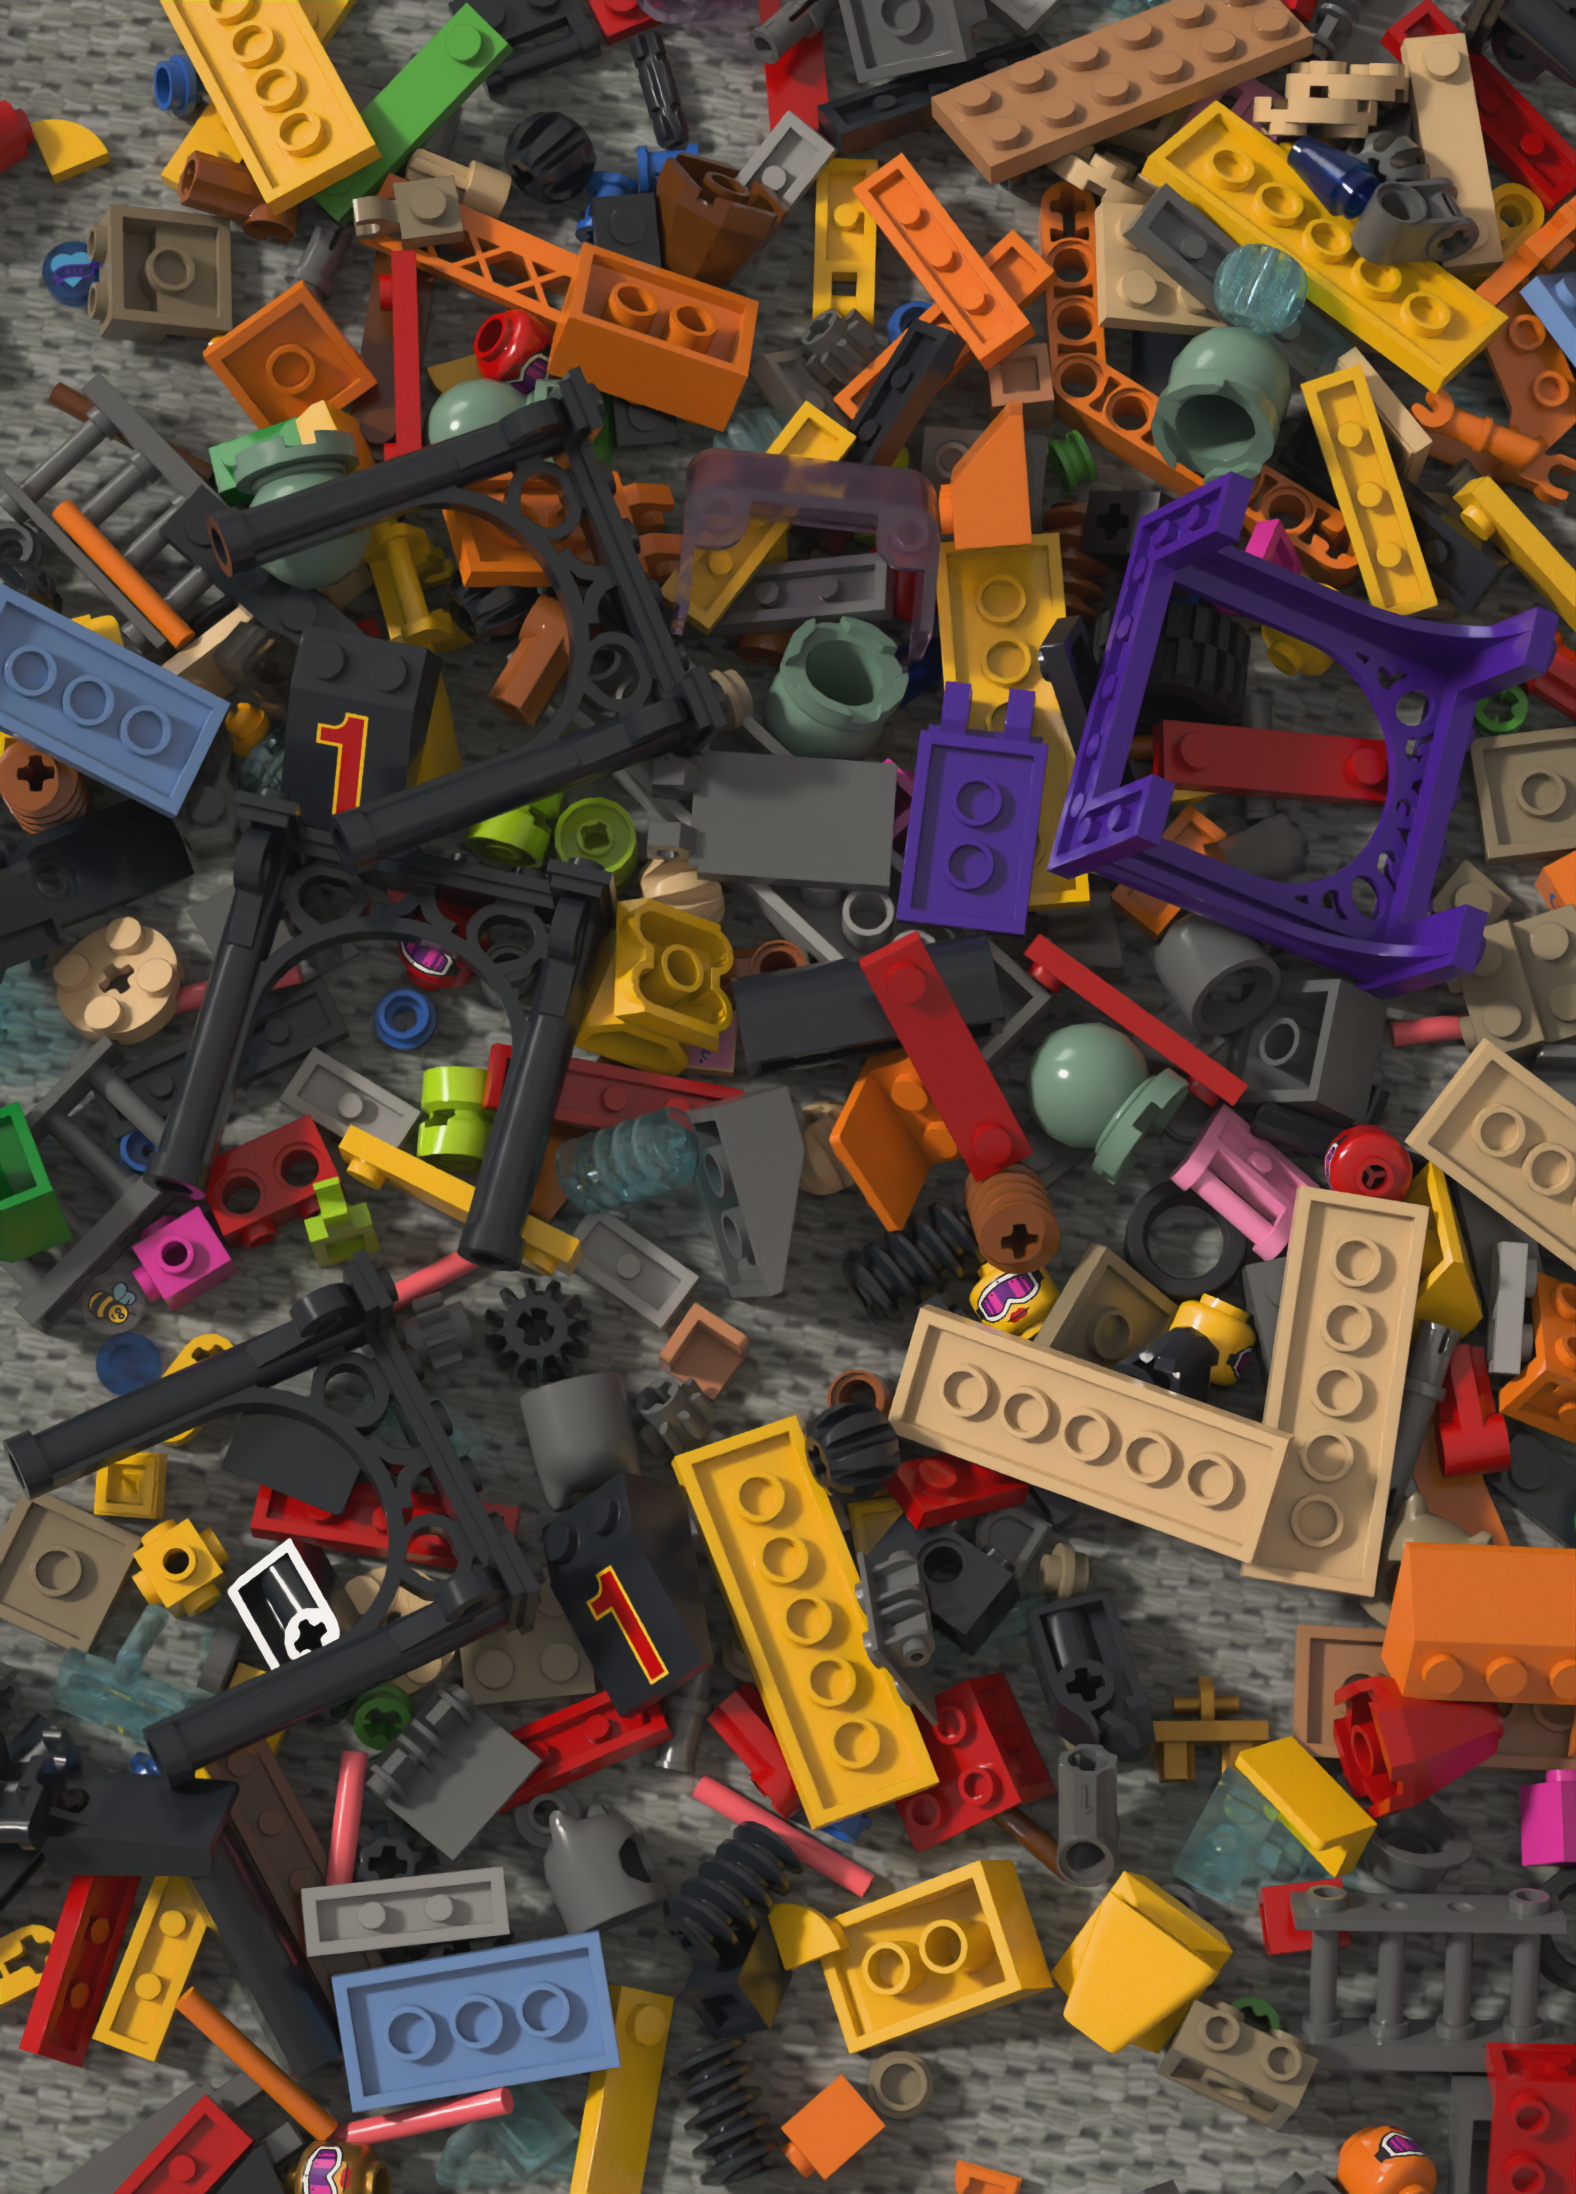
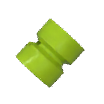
[464,756,566,869]
[554,797,639,895]
[416,1066,496,1173]

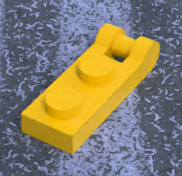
[812,158,878,327]

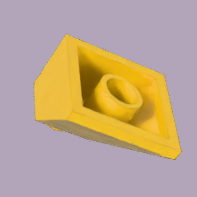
[1400,1161,1483,1346]

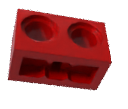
[205,1114,347,1250]

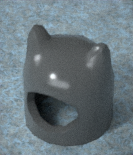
[1147,913,1281,1036]
[520,1372,644,1513]
[543,1803,669,1935]

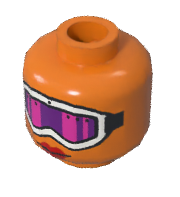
[1336,2126,1438,2194]

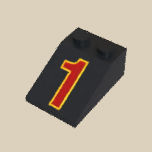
[280,624,443,831]
[542,1471,713,1719]

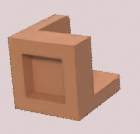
[983,342,1054,430]
[659,1302,750,1404]

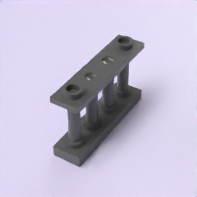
[0,373,230,661]
[0,1035,224,1334]
[1285,1885,1567,2072]

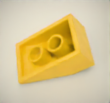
[820,1860,1054,2054]

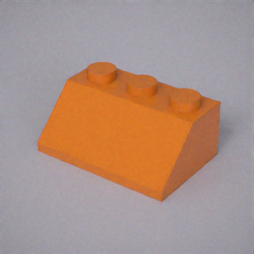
[546,242,759,432]
[939,400,1032,550]
[1381,1541,1576,1705]

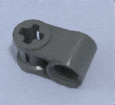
[1351,177,1480,266]

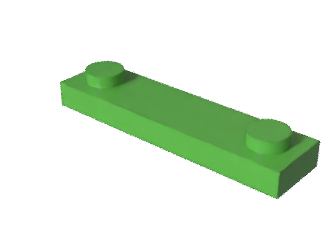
[312,2,514,227]

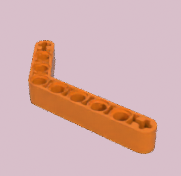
[1038,180,1360,589]

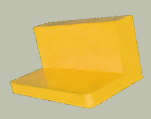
[1235,1736,1378,1878]

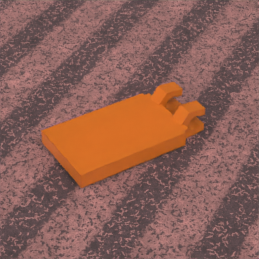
[442,471,690,587]

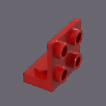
[894,1672,1057,1852]
[1485,2042,1576,2194]

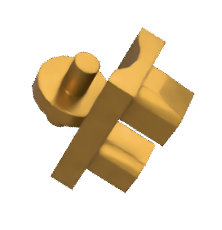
[1153,1676,1269,1783]

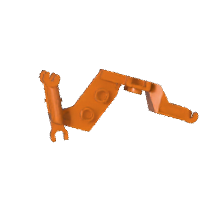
[1408,195,1576,506]

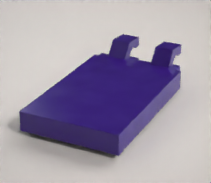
[896,681,1049,938]

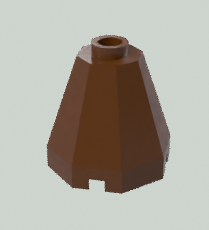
[655,152,789,290]

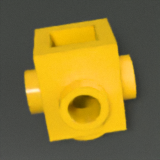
[132,1518,231,1619]

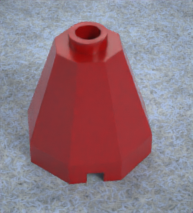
[1333,1676,1504,1820]

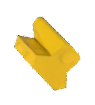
[575,897,734,1077]
[1050,1871,1233,2054]

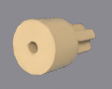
[405,148,512,220]

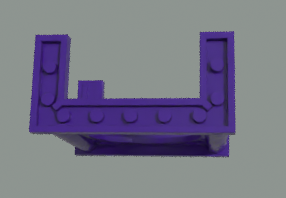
[1047,471,1560,1001]

